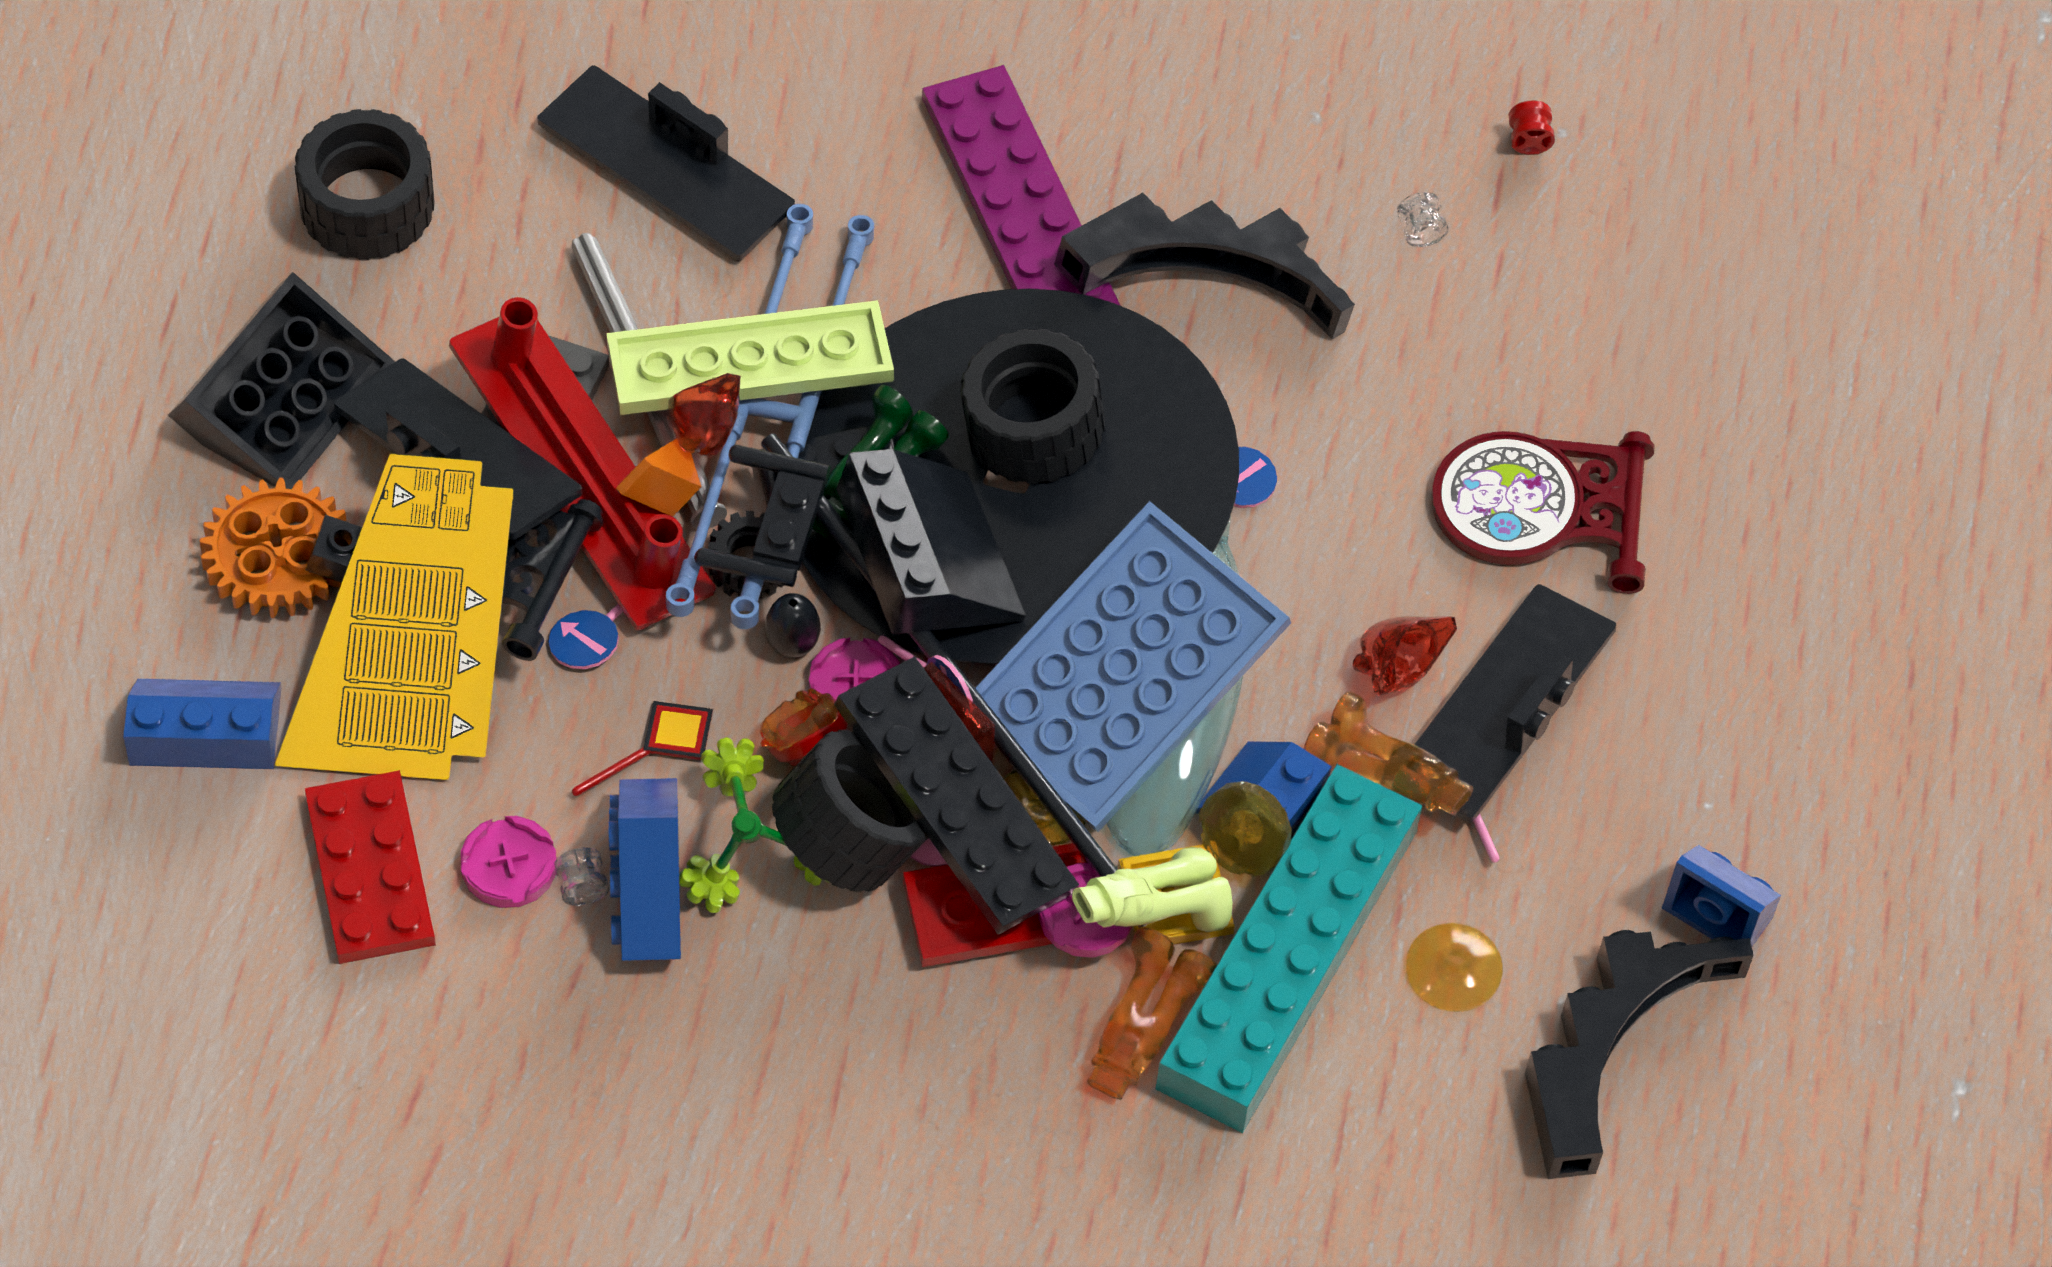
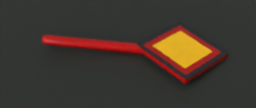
[572,701,713,796]

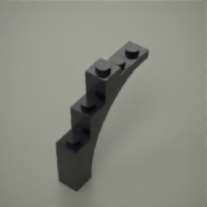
[1054,192,1355,339]
[1525,930,1754,1179]

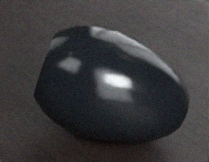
[764,593,821,658]

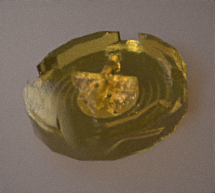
[1199,781,1292,876]

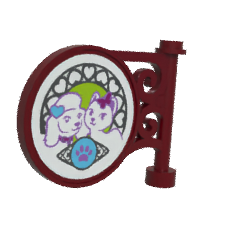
[1432,431,1655,594]

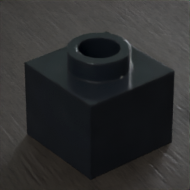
[305,514,362,583]

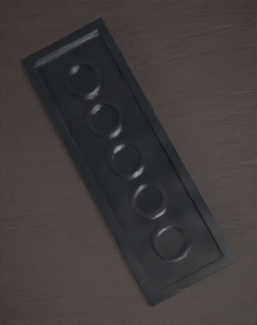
[834,657,1079,935]

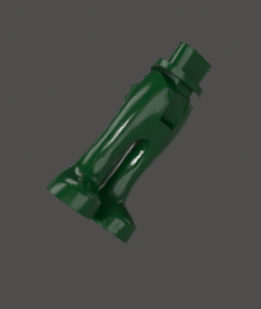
[812,385,949,542]

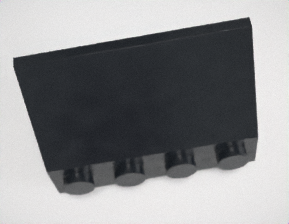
[168,272,395,489]
[836,449,1025,634]

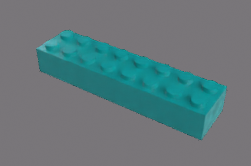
[1155,764,1423,1133]

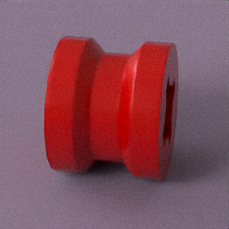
[1508,100,1555,155]

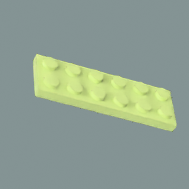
[607,300,894,415]

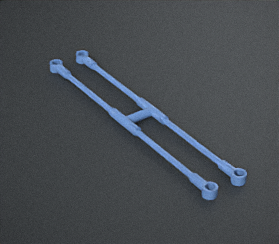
[666,204,874,629]

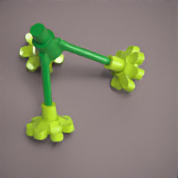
[679,737,830,913]

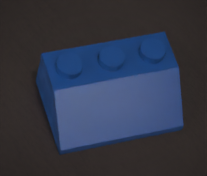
[123,678,282,769]

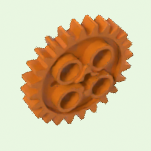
[199,478,347,618]

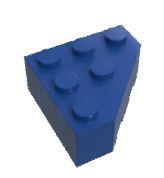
[609,778,681,961]

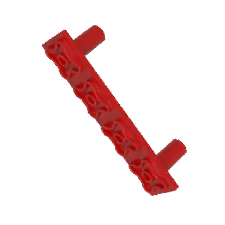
[449,297,716,631]

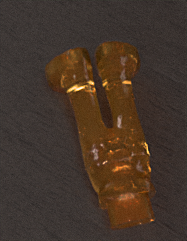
[1304,691,1473,815]
[1087,928,1217,1100]

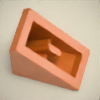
[616,435,701,517]

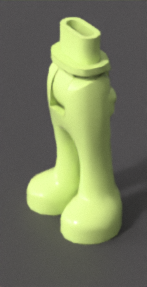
[1072,847,1233,932]

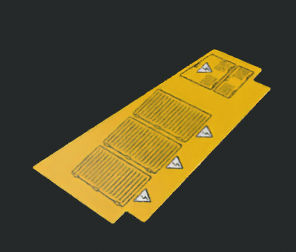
[275,454,513,780]

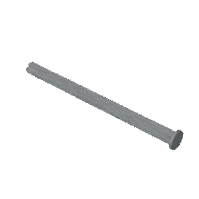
[572,233,727,529]

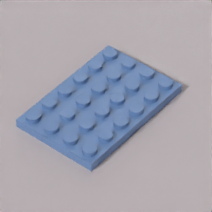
[967,501,1291,832]

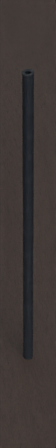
[761,434,1147,928]

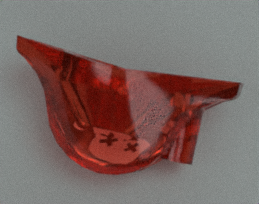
[667,373,741,457]
[1353,616,1457,696]

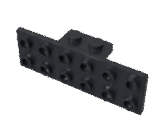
[537,65,795,260]
[334,358,582,540]
[1392,584,1616,823]

